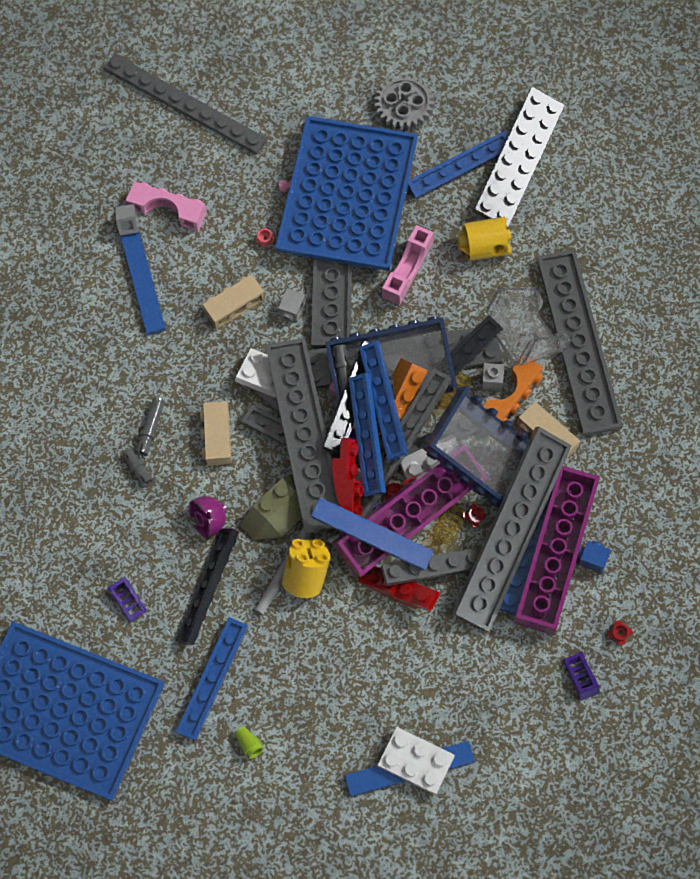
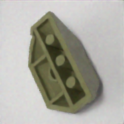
[240,474,302,541]

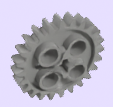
[374,74,435,131]

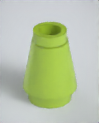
[235,726,264,759]

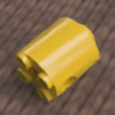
[457,216,511,262]
[282,539,330,598]

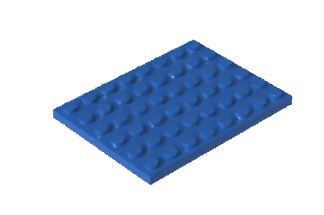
[275,116,418,271]
[0,621,165,802]

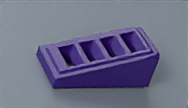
[107,577,147,623]
[563,652,600,701]

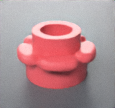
[256,228,275,247]

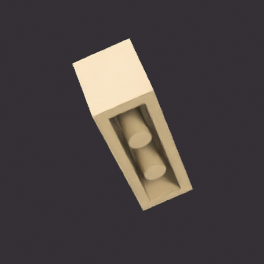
[202,274,266,329]
[200,401,232,466]
[518,402,580,459]

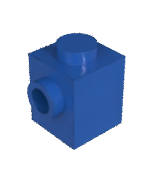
[577,541,611,574]

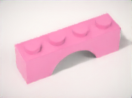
[126,181,207,231]
[382,225,434,306]

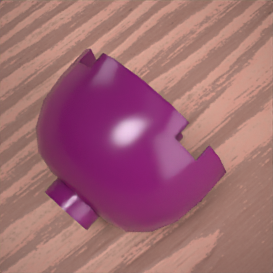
[188,496,227,538]

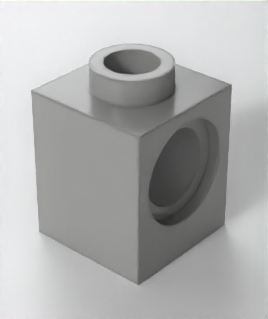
[116,204,139,235]
[278,288,306,322]
[482,363,504,392]

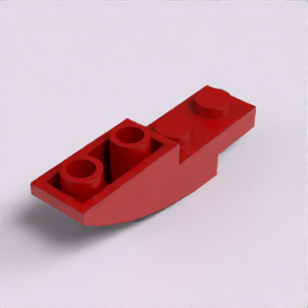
[332,438,364,516]
[357,566,440,612]

